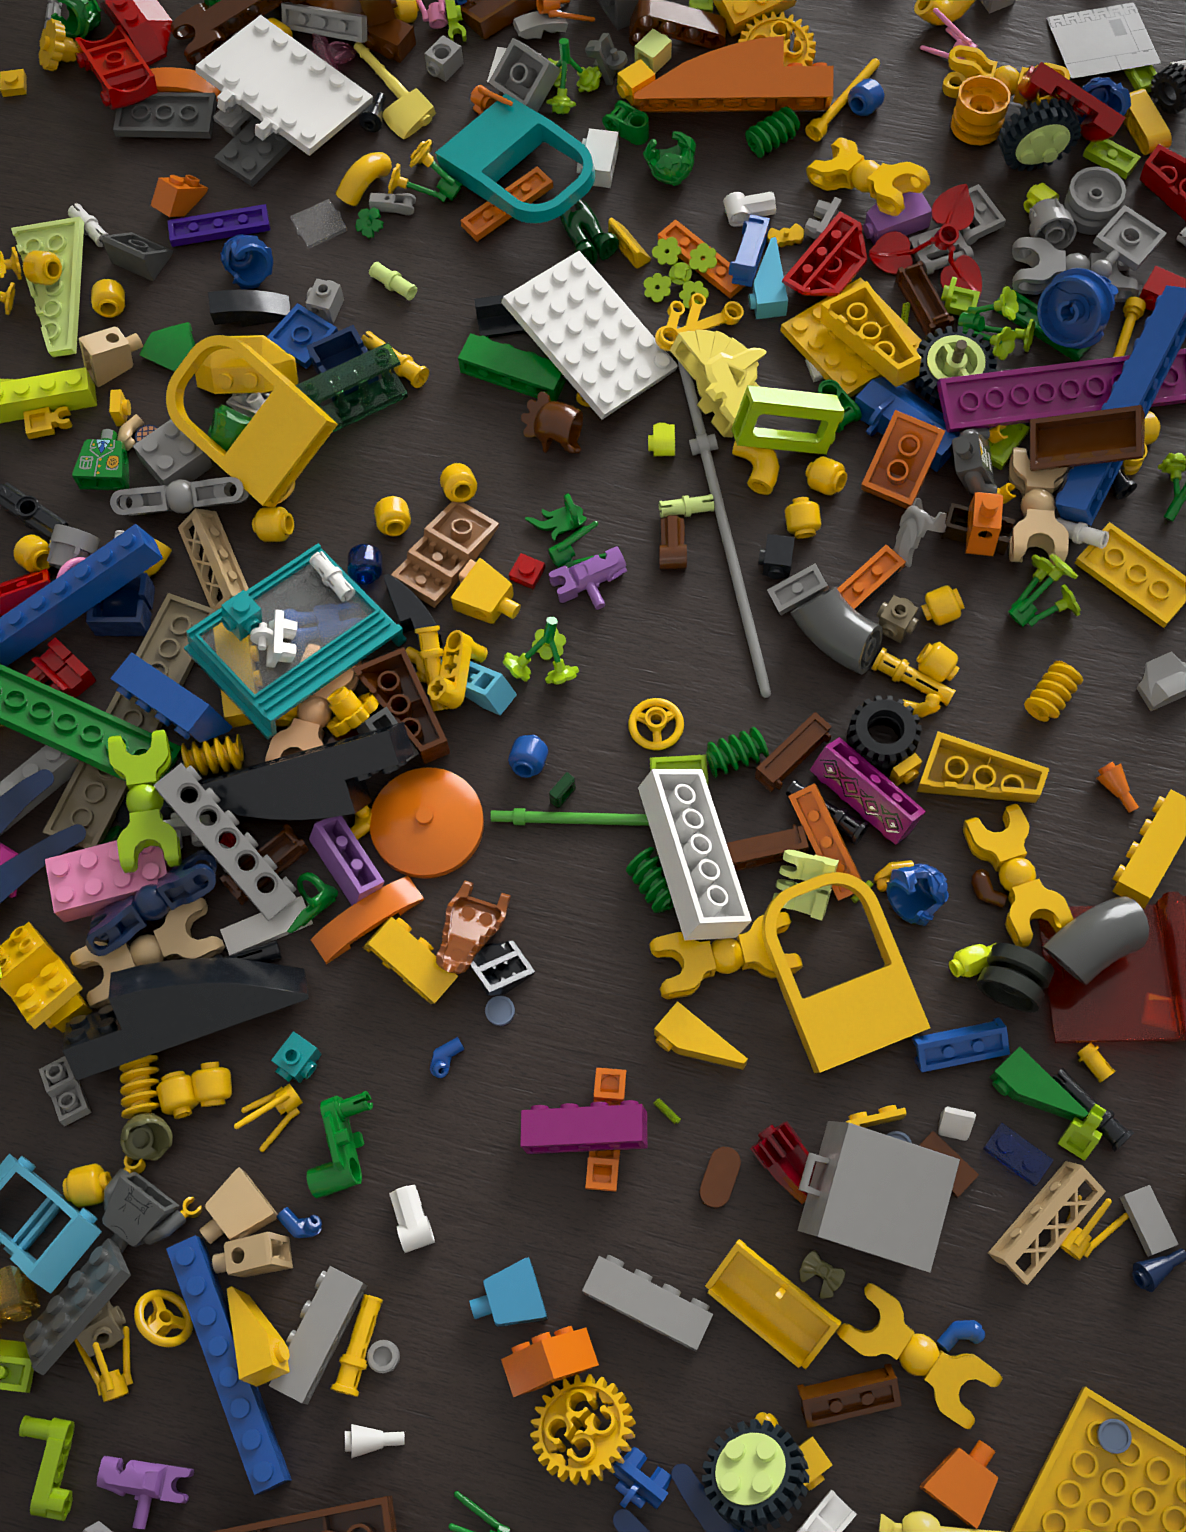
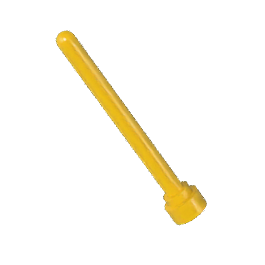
[805,58,880,142]
[1113,297,1146,357]

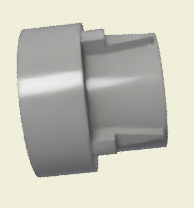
[1029,198,1077,250]
[47,524,100,569]

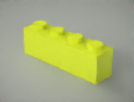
[0,367,97,423]

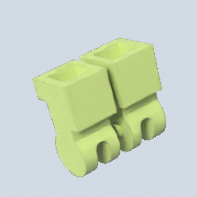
[772,850,839,921]

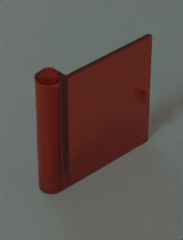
[1038,892,1186,1043]

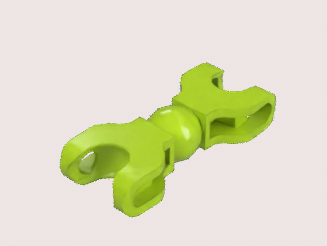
[108,730,181,873]

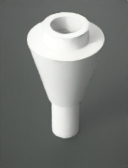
[345,1424,404,1458]

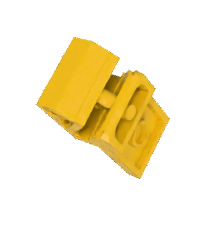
[0,922,83,1029]

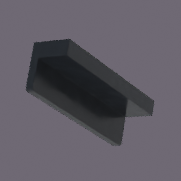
[474,294,527,338]

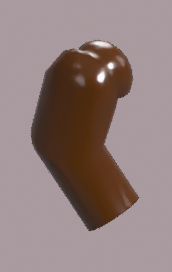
[971,869,1008,908]

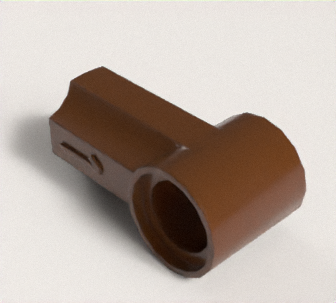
[659,515,687,569]

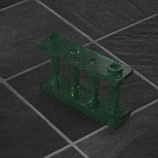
[296,342,408,433]

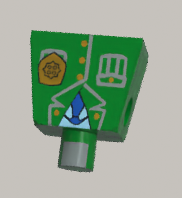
[72,429,129,490]

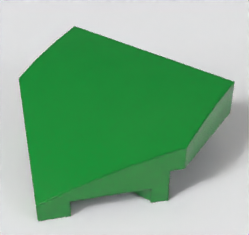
[139,322,195,372]

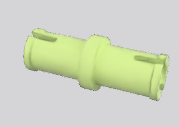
[369,262,418,300]
[659,494,714,518]

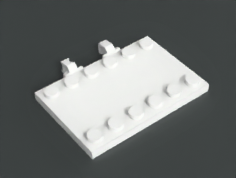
[196,15,373,156]

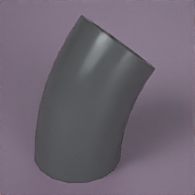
[790,587,883,675]
[1043,896,1149,986]

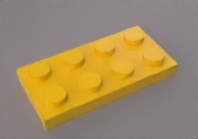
[1075,522,1186,628]

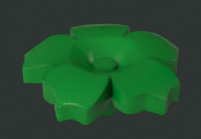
[355,207,384,239]

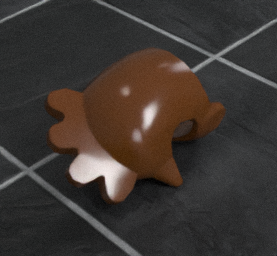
[521,392,583,454]

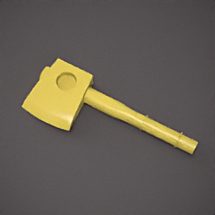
[354,42,436,139]

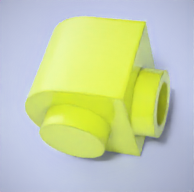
[1023,183,1059,213]
[648,423,675,456]

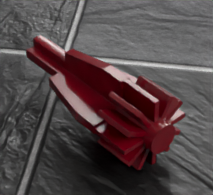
[750,1121,816,1204]

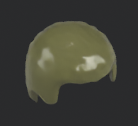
[120,1113,173,1161]

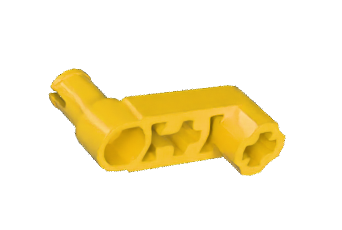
[427,630,488,709]

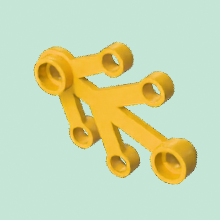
[655,293,744,351]

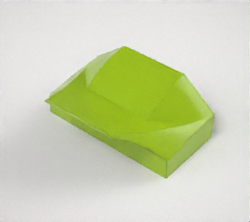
[0,1339,34,1393]

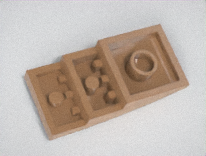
[391,502,499,608]

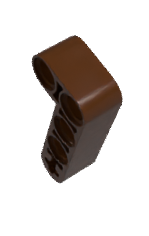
[629,0,727,49]

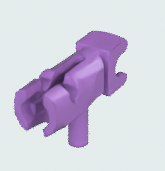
[549,546,627,610]
[97,1456,194,1529]

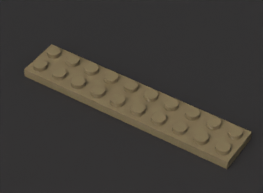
[43,593,217,850]

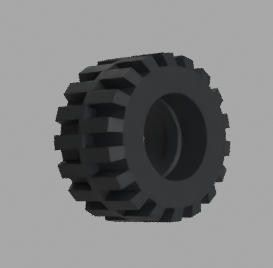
[846,695,922,774]

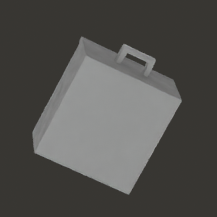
[797,1121,960,1273]

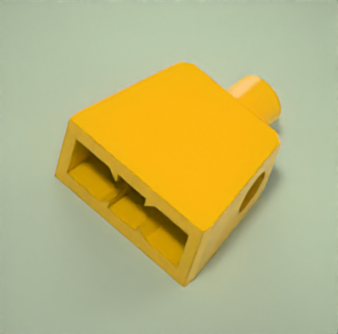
[451,558,521,624]

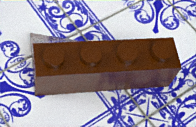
[352,647,450,764]

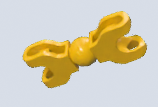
[942,45,1070,106]
[806,138,930,216]
[963,804,1073,948]
[649,912,803,999]
[836,1283,1003,1429]

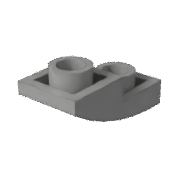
[513,10,568,39]
[39,1056,92,1127]

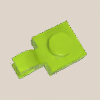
[445,0,467,42]
[1058,1104,1106,1161]

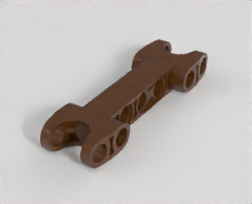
[170,0,307,65]

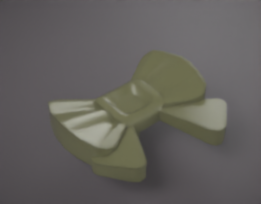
[800,1250,846,1299]

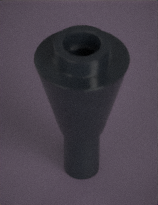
[359,93,386,132]

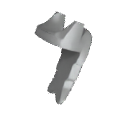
[893,498,946,567]

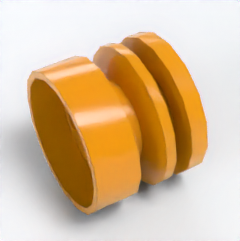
[951,75,1010,146]

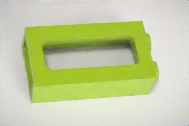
[731,385,844,455]

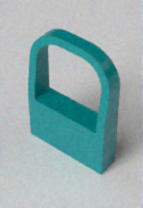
[435,93,596,223]

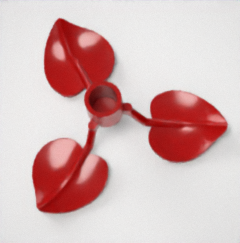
[869,184,982,297]

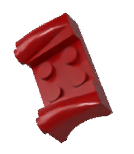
[75,25,158,110]
[1018,62,1126,143]

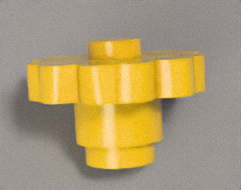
[39,18,78,71]
[326,686,379,737]

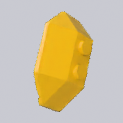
[195,335,298,394]

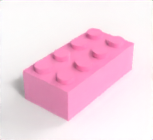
[45,840,172,923]

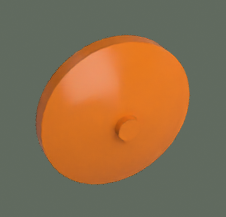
[370,768,484,879]

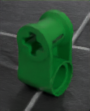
[602,100,649,145]
[817,380,862,433]

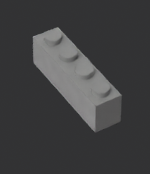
[0,745,80,836]
[582,1255,713,1352]
[269,1266,367,1405]

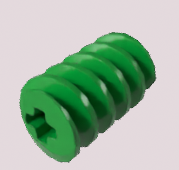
[745,106,800,158]
[706,727,769,778]
[626,847,674,913]

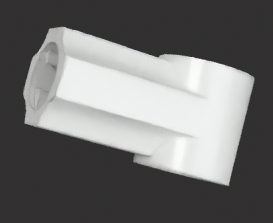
[723,192,776,227]
[389,1185,435,1253]

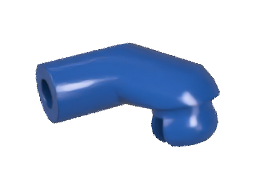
[430,1037,465,1078]
[276,1207,322,1238]
[936,1320,985,1353]

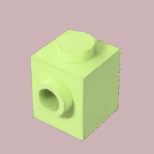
[635,29,672,73]

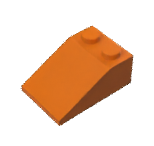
[861,410,945,509]

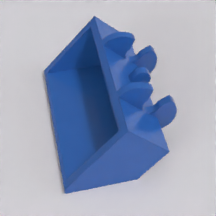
[855,377,963,472]

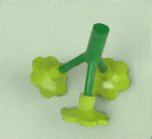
[503,617,579,685]

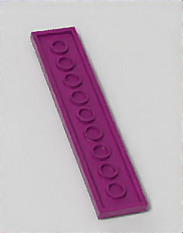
[937,348,1186,433]

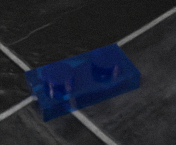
[983,1123,1054,1187]

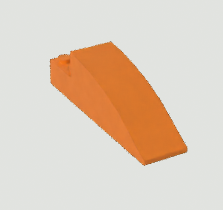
[634,36,834,112]

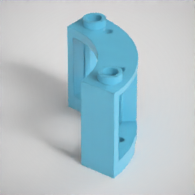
[0,1154,102,1293]

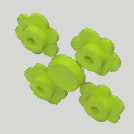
[644,237,717,309]

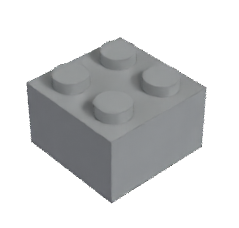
[488,38,561,112]
[133,419,213,486]

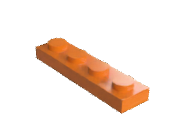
[461,166,553,242]
[658,219,745,299]
[788,784,862,901]

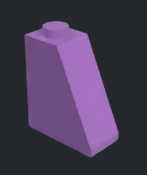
[863,192,932,245]

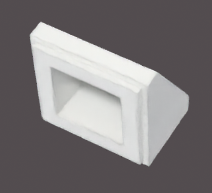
[938,1107,976,1141]

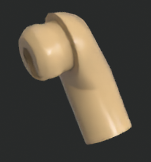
[117,414,144,451]

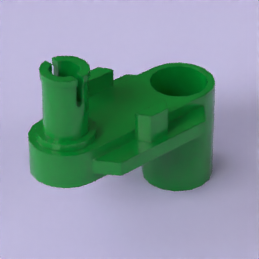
[307,1091,373,1199]

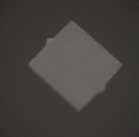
[290,199,348,249]

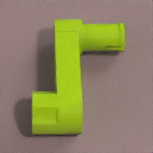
[19,1415,75,1521]

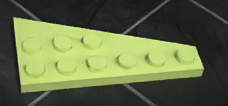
[11,217,84,357]

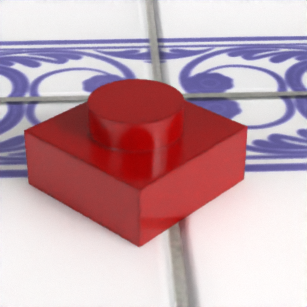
[509,553,545,590]

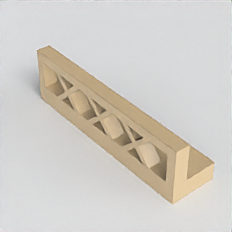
[178,508,249,610]
[988,1161,1106,1285]

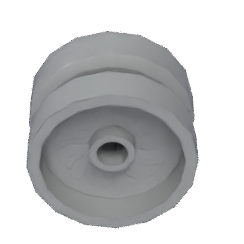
[1063,167,1126,235]

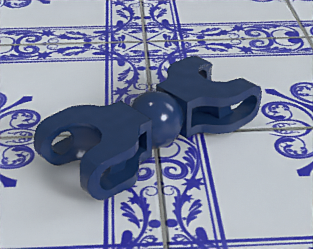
[86,850,217,956]

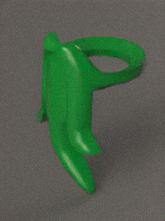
[525,494,587,541]
[287,872,338,933]

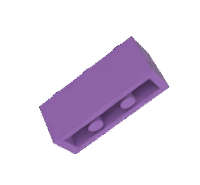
[309,816,385,905]

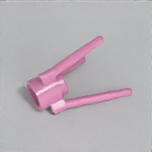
[416,0,448,29]
[920,8,978,60]

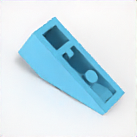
[749,237,788,319]
[441,660,517,715]

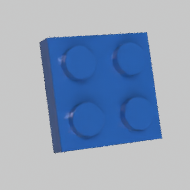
[267,303,338,369]

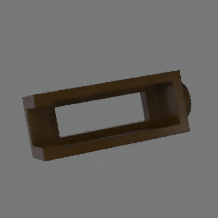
[941,503,1015,555]

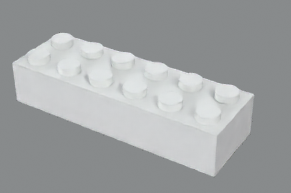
[638,769,752,940]

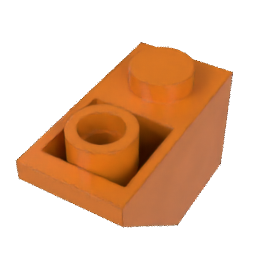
[151,175,208,217]

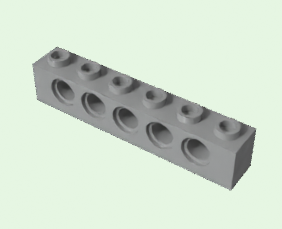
[153,763,297,921]

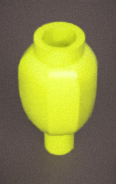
[949,943,996,978]

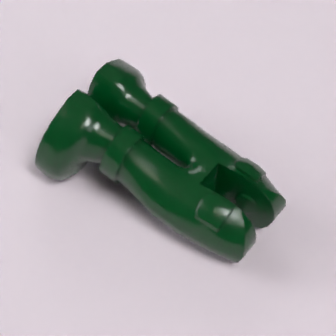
[560,198,619,265]

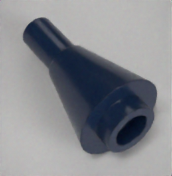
[1132,1248,1186,1292]

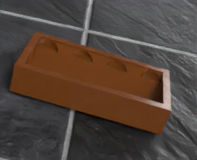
[455,0,537,39]
[1030,405,1145,471]

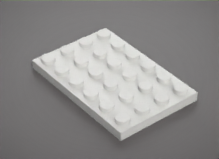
[501,251,678,420]

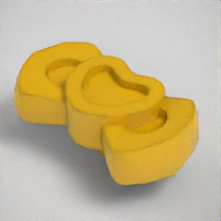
[767,224,804,247]

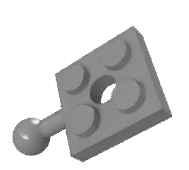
[1091,205,1167,278]

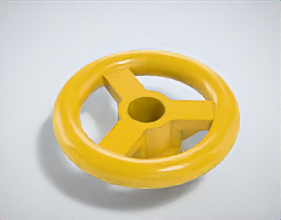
[628,698,684,750]
[134,1289,194,1347]

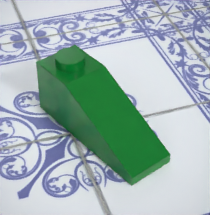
[990,1047,1089,1121]

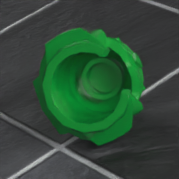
[51,0,102,40]
[643,131,696,186]
[208,404,252,451]

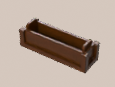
[896,261,955,336]
[755,712,832,793]
[220,823,309,905]
[725,824,809,871]
[797,1364,902,1428]

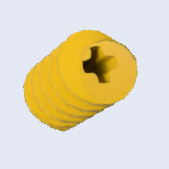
[1024,661,1083,722]
[181,734,244,775]
[119,1055,160,1119]

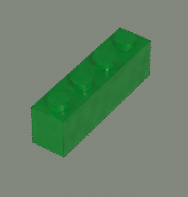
[458,333,567,401]

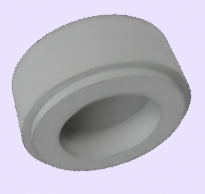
[367,1340,400,1374]

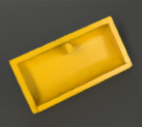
[705,1239,842,1369]

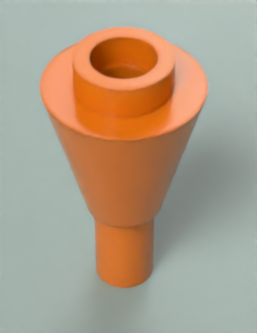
[1096,761,1139,813]

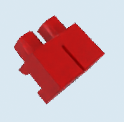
[26,637,97,698]

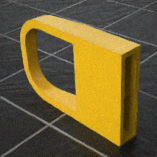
[166,335,338,507]
[762,872,930,1073]

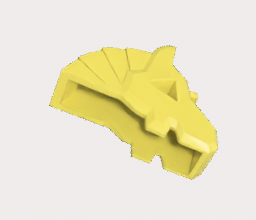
[670,330,766,438]

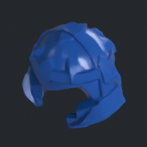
[1077,77,1131,124]
[220,234,273,289]
[886,864,949,926]

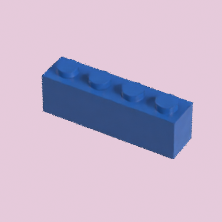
[110,652,232,743]

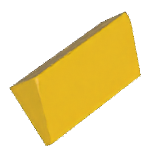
[608,217,651,269]

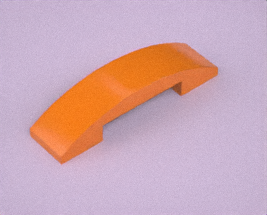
[150,67,221,102]
[311,876,424,964]
[585,1068,626,1192]

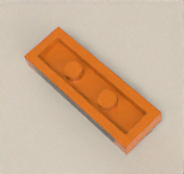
[837,545,906,611]

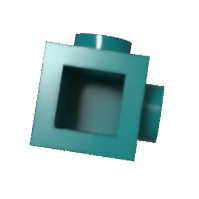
[221,590,262,641]
[271,1031,322,1083]

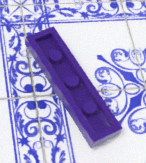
[167,204,271,247]

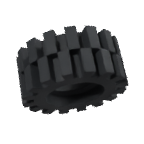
[1151,63,1186,114]

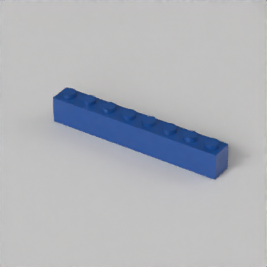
[0,524,163,666]
[166,1235,292,1495]

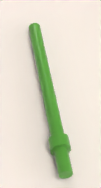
[491,808,649,826]

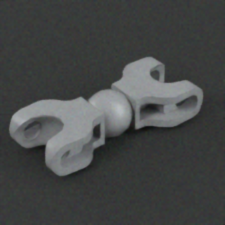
[1012,237,1139,302]
[110,477,250,516]

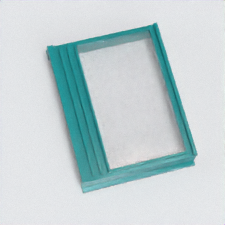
[184,543,407,739]

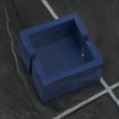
[306,325,379,402]
[86,573,155,636]

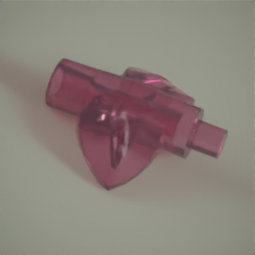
[310,33,357,73]

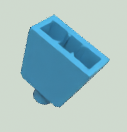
[469,1257,548,1327]

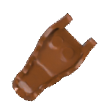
[436,880,512,974]

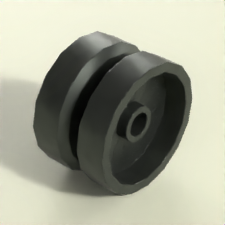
[976,943,1055,1013]

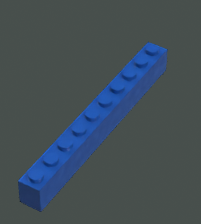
[1055,285,1186,525]

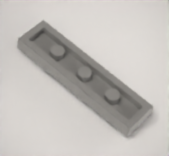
[281,2,367,43]

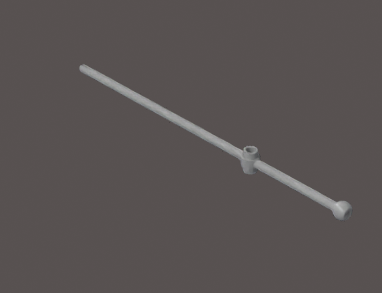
[667,326,771,698]

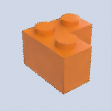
[501,1326,599,1397]

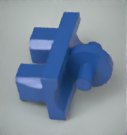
[613,1447,672,1510]

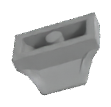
[1136,651,1186,711]

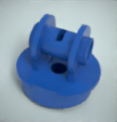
[1037,268,1118,349]

